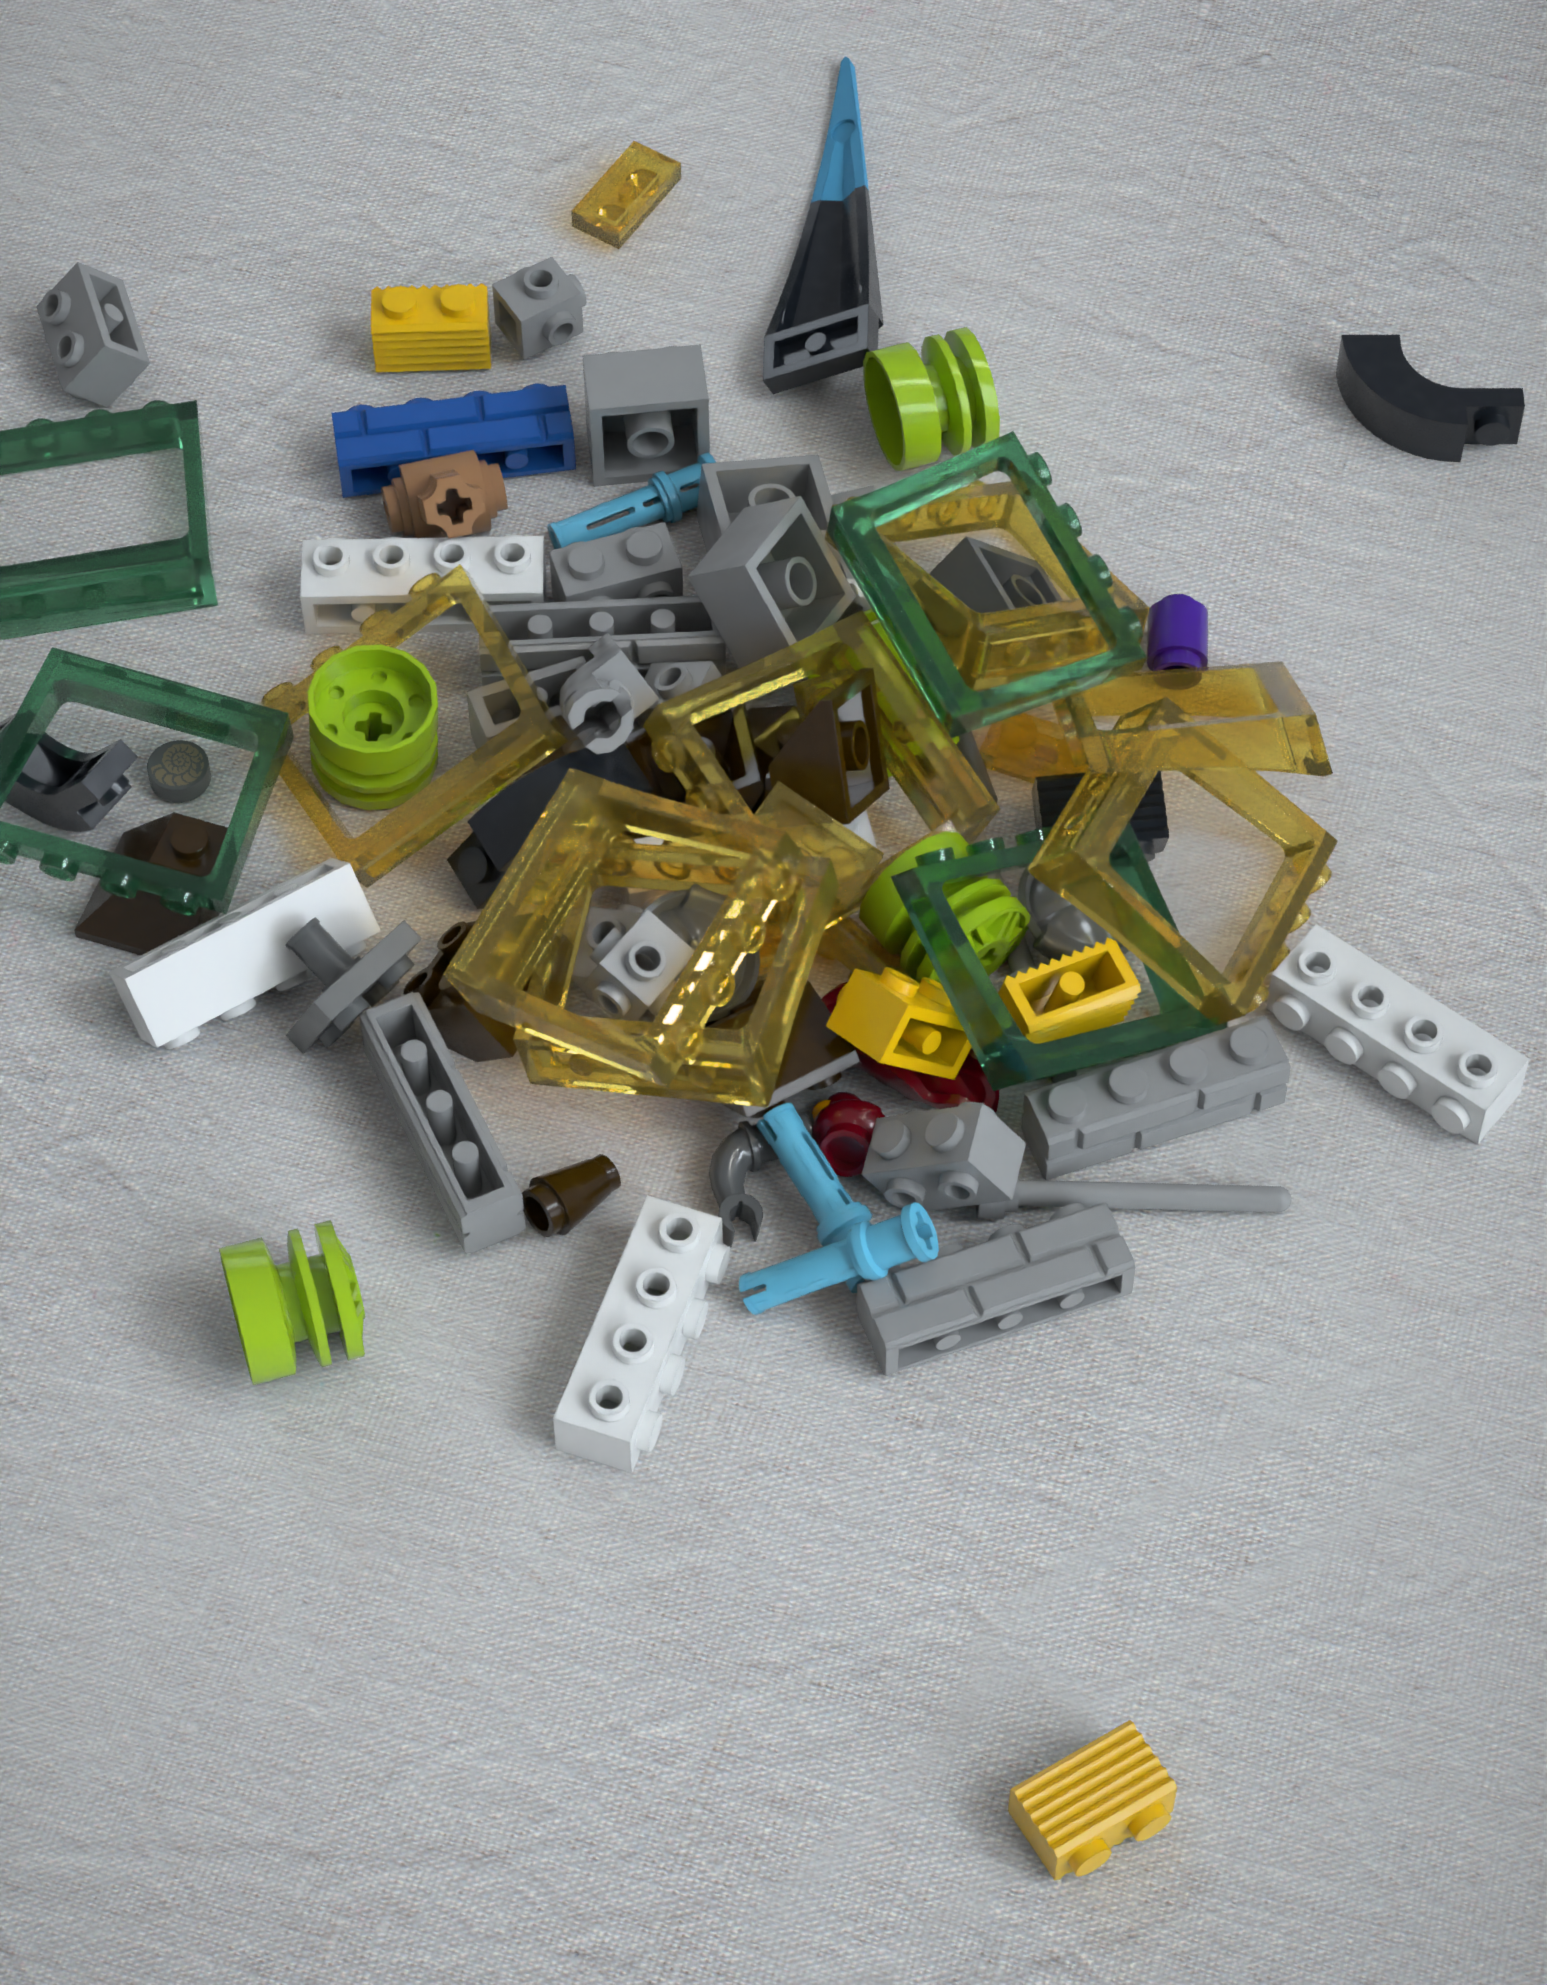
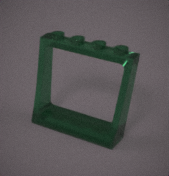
[0,400,218,640]
[827,431,1147,740]
[0,647,294,916]
[891,816,1228,1091]

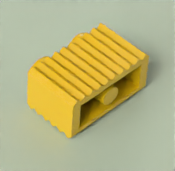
[371,283,491,372]
[986,937,1141,1063]
[1008,1720,1177,1880]

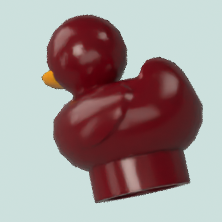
[812,1092,886,1177]

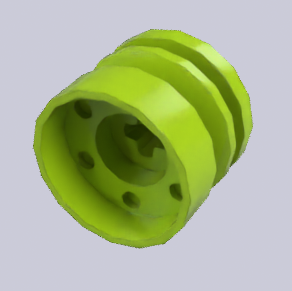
[863,327,1000,471]
[307,644,438,810]
[859,831,1031,996]
[219,1220,365,1385]

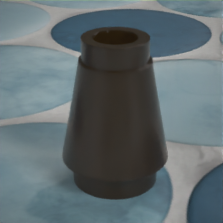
[522,1154,621,1237]

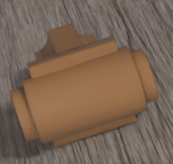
[381,450,508,538]

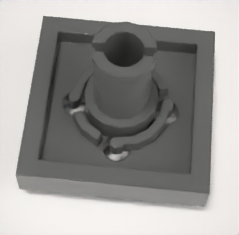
[285,917,422,1054]

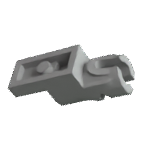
[560,633,659,754]

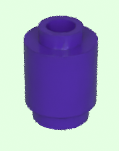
[1147,594,1208,688]

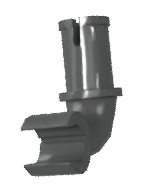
[709,1112,813,1248]

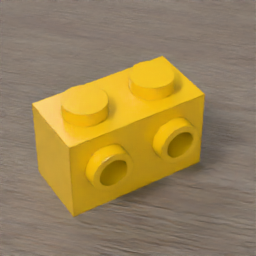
[826,967,984,1080]

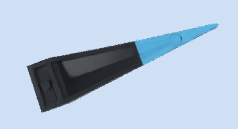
[763,56,884,394]

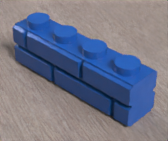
[331,383,576,498]

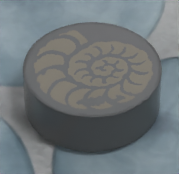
[147,740,211,803]

